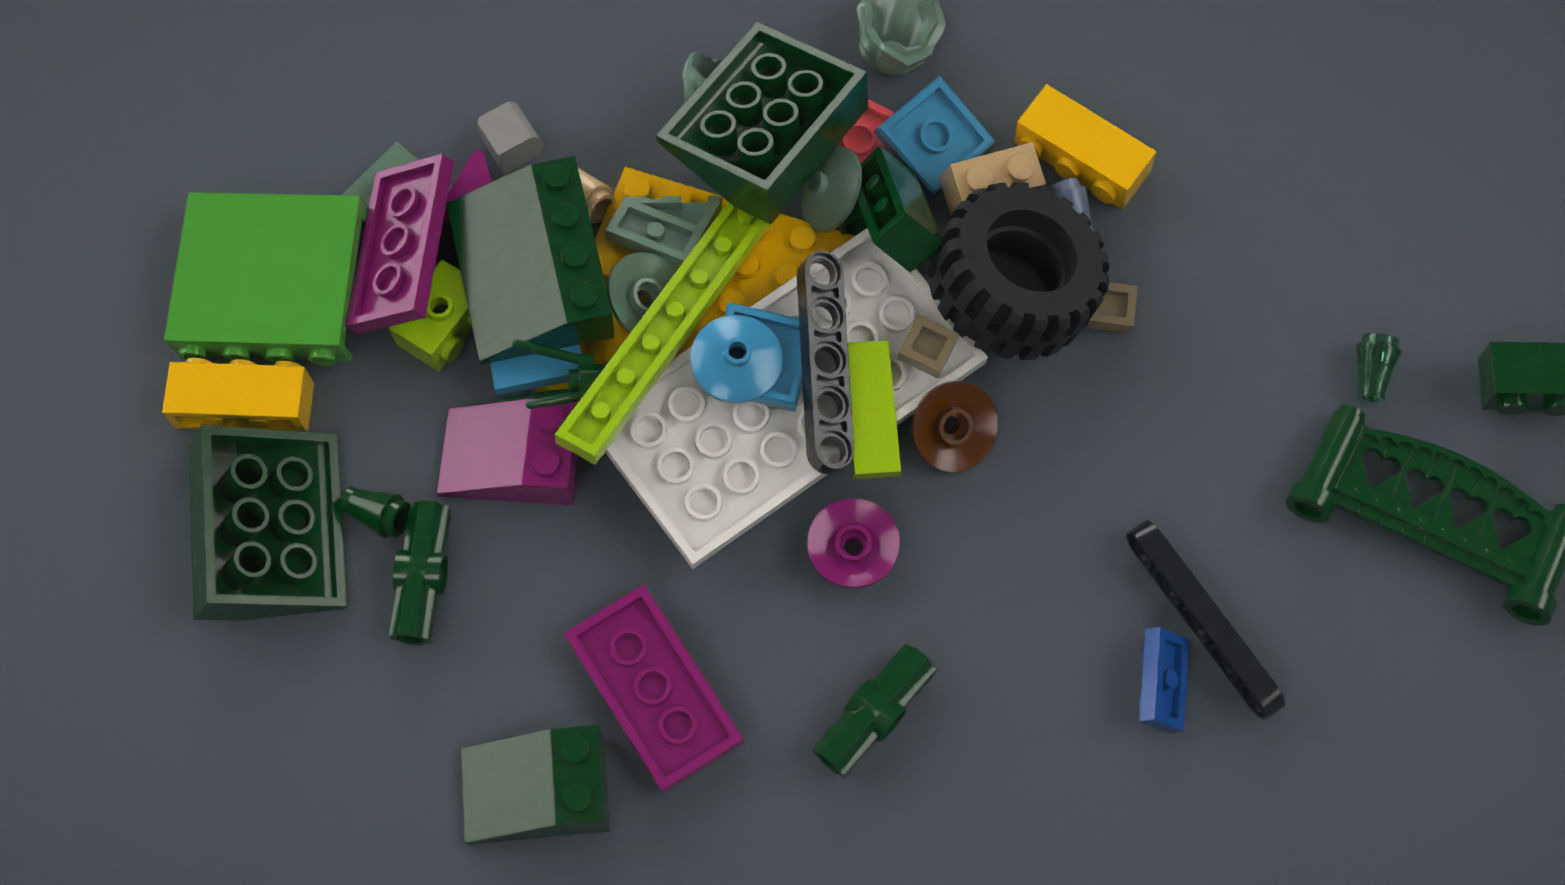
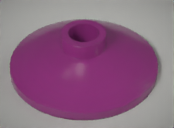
[807,498,900,589]

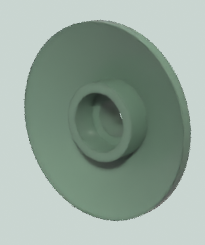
[801,146,862,233]
[607,252,677,333]

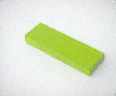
[848,340,901,479]

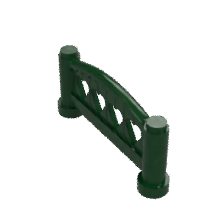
[1285,404,1565,626]

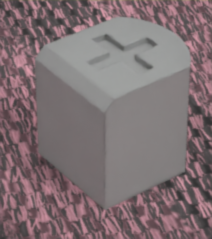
[477,101,543,175]

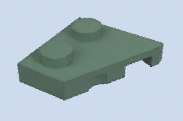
[605,196,723,269]

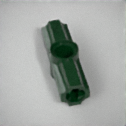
[389,500,452,645]
[813,643,937,779]

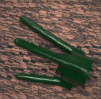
[501,339,606,409]

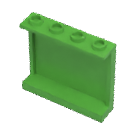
[164,192,368,366]

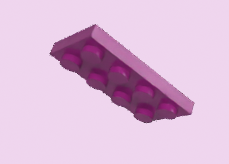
[345,153,454,334]
[564,584,744,794]

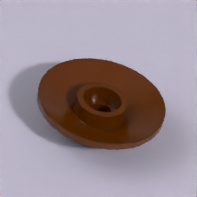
[912,381,999,472]

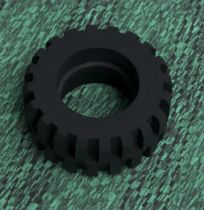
[927,182,1110,360]

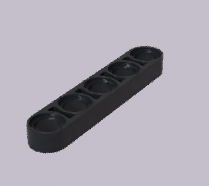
[797,251,854,474]
[1126,520,1286,720]

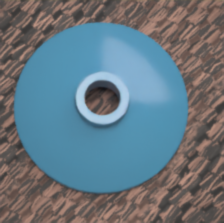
[690,315,783,404]

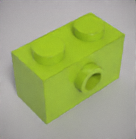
[389,259,473,372]

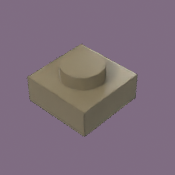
[1087,282,1138,334]
[897,314,960,378]

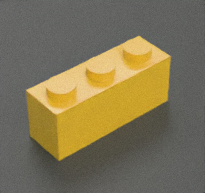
[1014,84,1157,210]
[162,358,314,432]

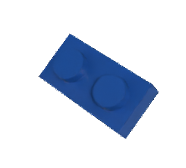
[1139,627,1189,733]

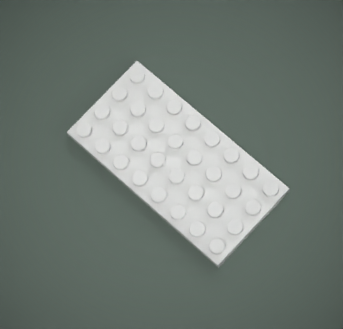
[605,228,988,569]

